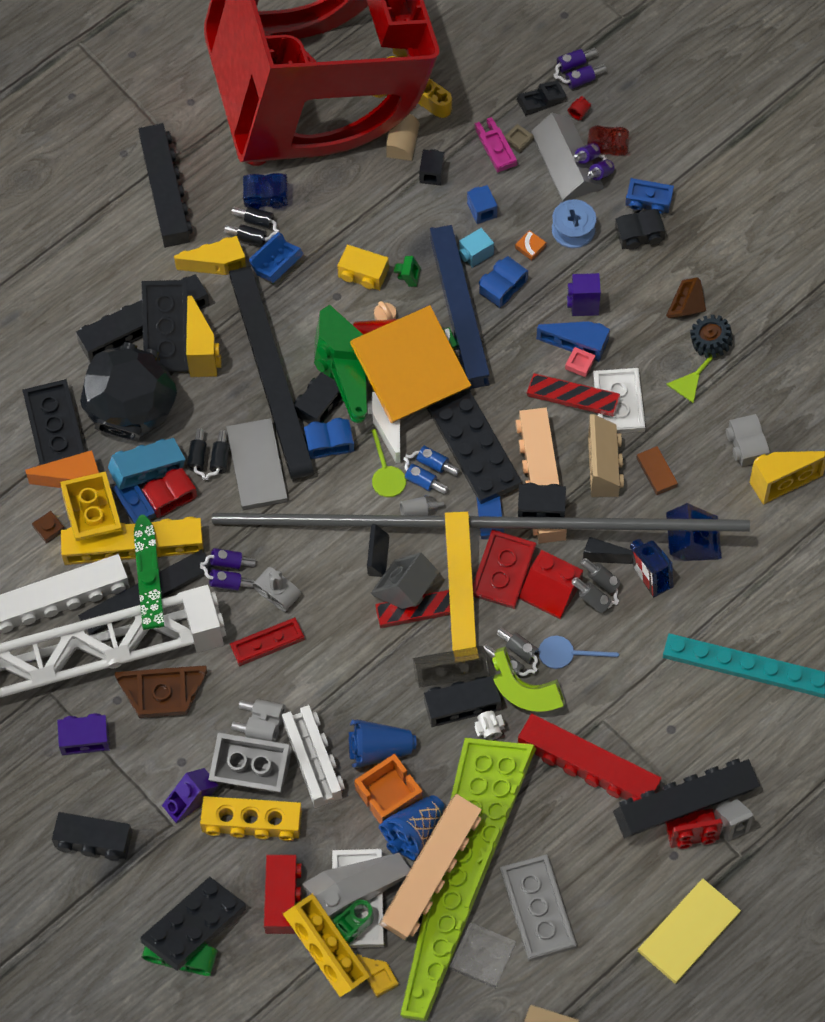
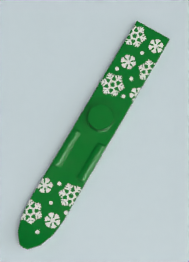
[134,515,165,630]

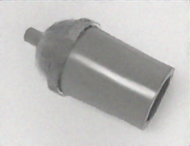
[400,495,444,516]

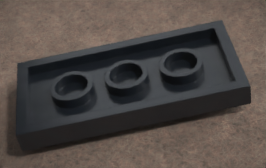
[141,280,189,371]
[22,379,84,465]
[141,876,246,971]

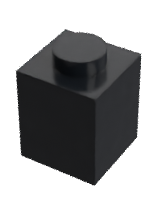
[419,149,445,186]

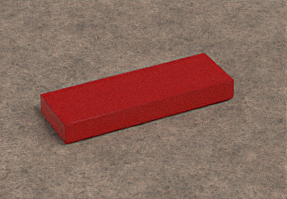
[230,617,305,666]

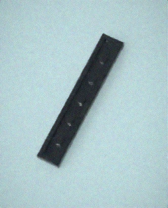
[78,549,213,635]

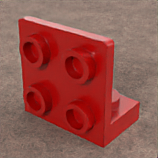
[665,809,723,849]

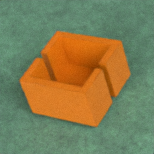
[354,754,423,824]

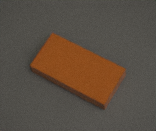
[636,446,678,495]

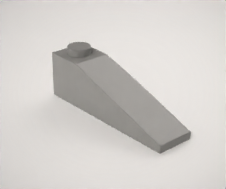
[302,853,410,920]

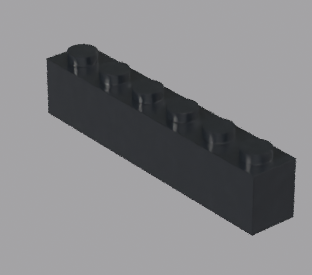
[138,123,193,248]
[76,274,210,363]
[613,758,760,839]

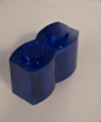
[243,173,288,209]

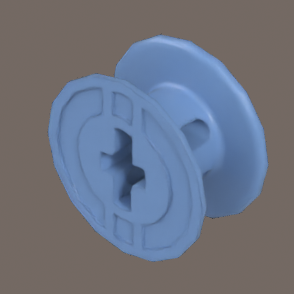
[552,199,596,248]

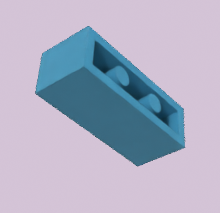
[108,438,185,490]

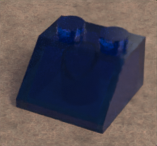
[666,503,722,561]

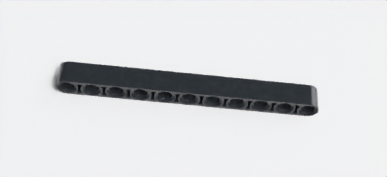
[229,266,314,480]

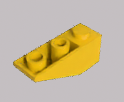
[174,236,246,275]

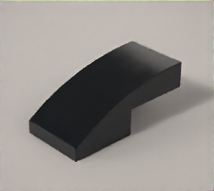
[516,80,567,115]

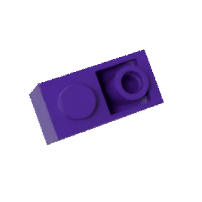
[162,768,219,823]

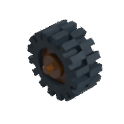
[690,315,733,358]

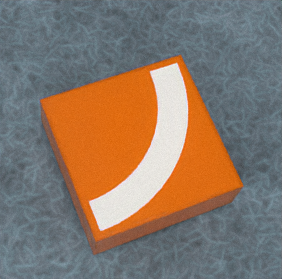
[515,230,546,260]

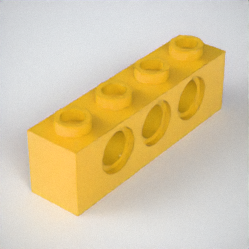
[200,796,302,841]
[283,893,370,997]

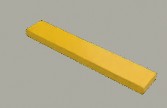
[445,512,476,653]

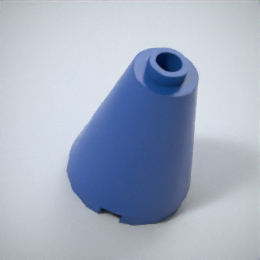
[349,719,416,768]

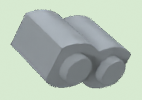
[726,414,770,467]

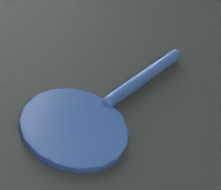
[538,636,619,669]

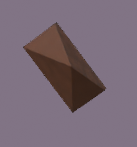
[666,277,706,318]

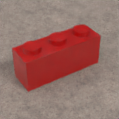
[264,855,302,934]

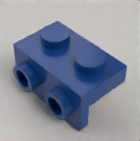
[626,178,674,214]
[249,232,304,283]

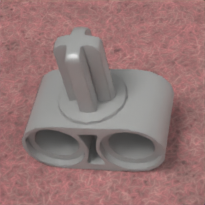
[252,567,301,612]

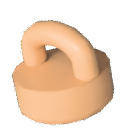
[374,301,396,320]

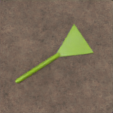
[666,353,718,403]

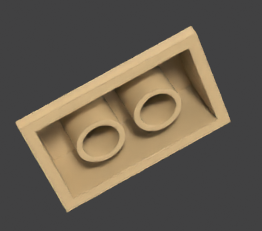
[588,414,624,497]

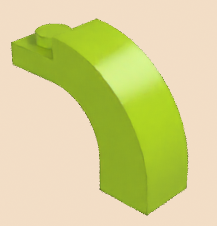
[492,647,565,712]

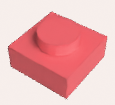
[565,347,595,378]

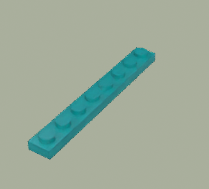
[662,633,825,698]

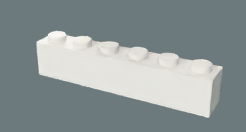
[0,554,130,633]

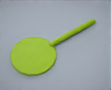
[372,429,406,498]

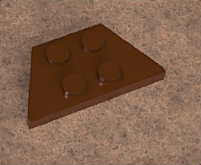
[115,665,207,718]

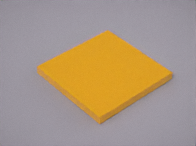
[350,305,471,423]

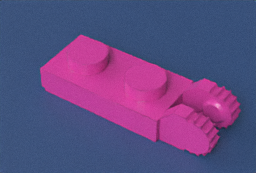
[474,117,517,173]

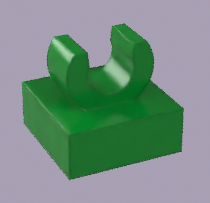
[393,256,421,287]

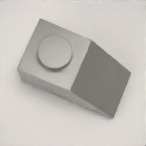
[714,799,754,842]

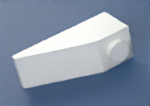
[368,392,400,463]

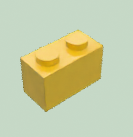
[337,244,389,291]

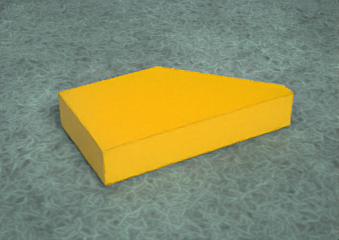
[356,954,399,997]

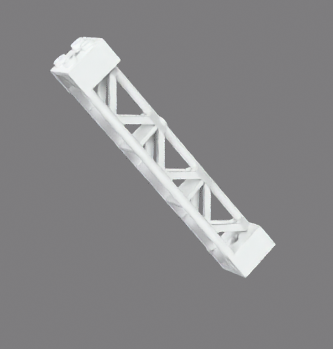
[0,585,226,698]

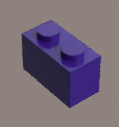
[567,273,601,316]
[57,713,110,756]

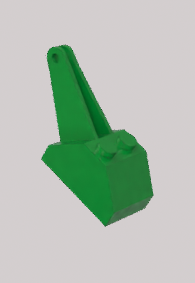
[314,304,367,423]

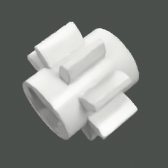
[474,711,505,740]

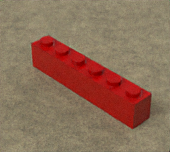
[518,713,662,801]

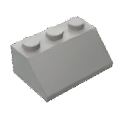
[209,733,292,793]

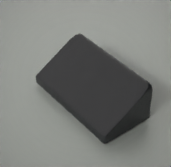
[367,524,389,577]

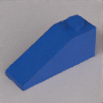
[537,321,610,362]

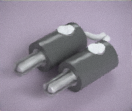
[572,558,620,613]
[482,628,539,677]

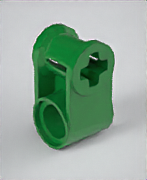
[332,899,374,945]

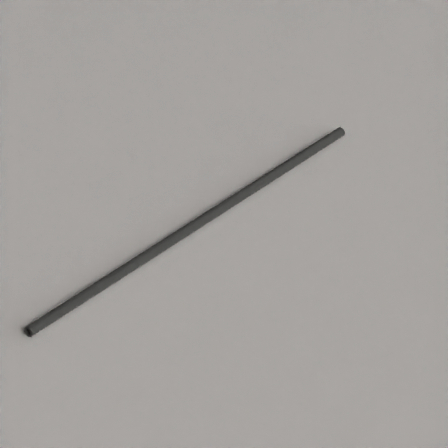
[212,513,750,532]

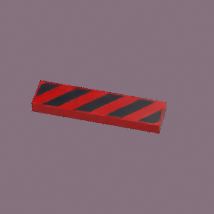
[527,373,621,417]
[375,590,450,628]

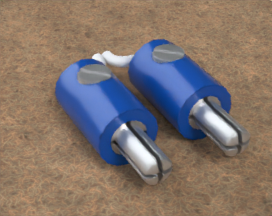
[403,446,460,494]

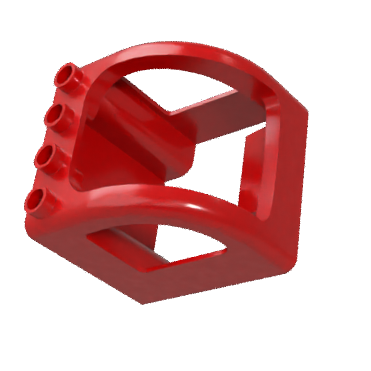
[204,0,439,166]

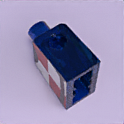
[630,539,674,598]

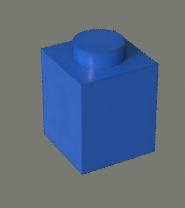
[467,185,497,224]

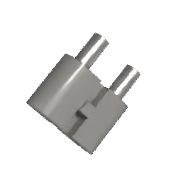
[231,699,286,742]

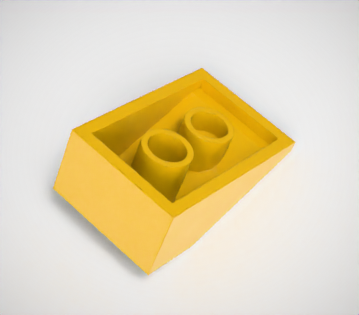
[186,296,222,377]
[749,451,825,505]
[60,471,122,541]

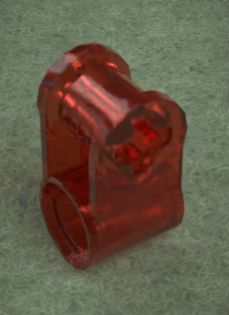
[587,125,629,156]

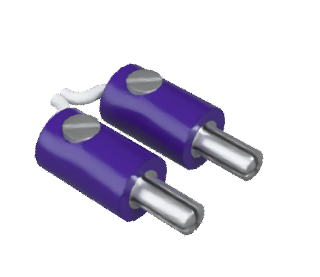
[553,48,607,89]
[573,143,614,180]
[200,548,256,591]

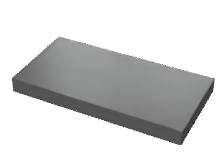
[226,418,288,510]
[500,854,577,962]

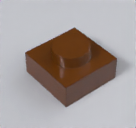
[32,511,65,544]

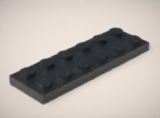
[426,388,522,504]

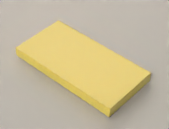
[638,878,741,984]

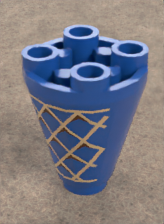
[379,795,445,860]

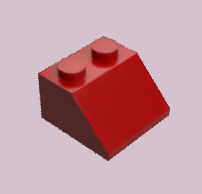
[519,550,583,619]

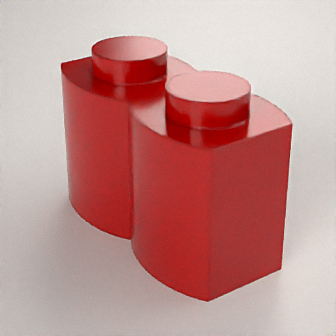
[142,468,197,518]

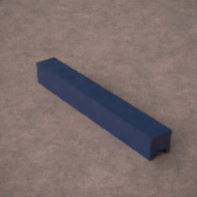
[430,225,490,390]

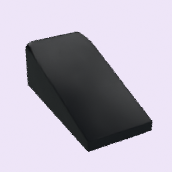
[583,537,634,564]

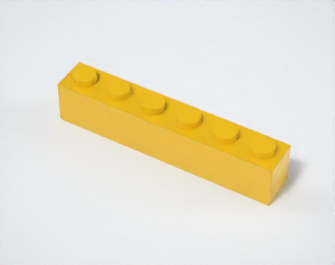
[61,517,204,565]

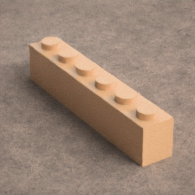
[515,408,567,544]
[379,794,482,940]

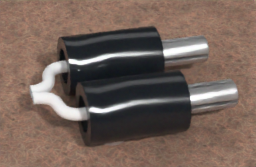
[224,206,279,247]
[187,428,230,480]

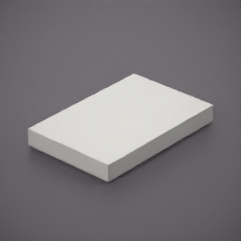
[593,368,645,433]

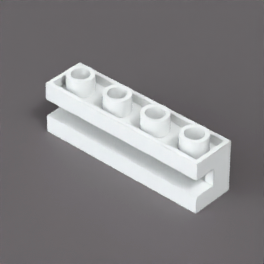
[282,705,345,808]

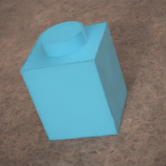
[459,228,494,268]

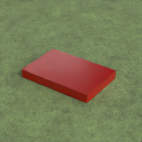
[473,529,537,609]

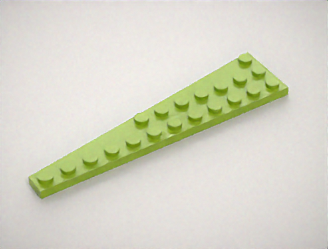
[400,738,536,1021]

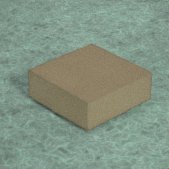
[504,124,534,153]

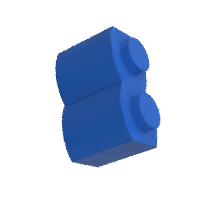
[479,256,528,307]
[304,418,354,459]

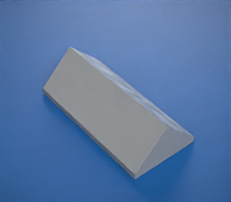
[531,113,604,202]

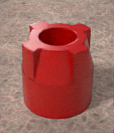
[568,96,591,120]

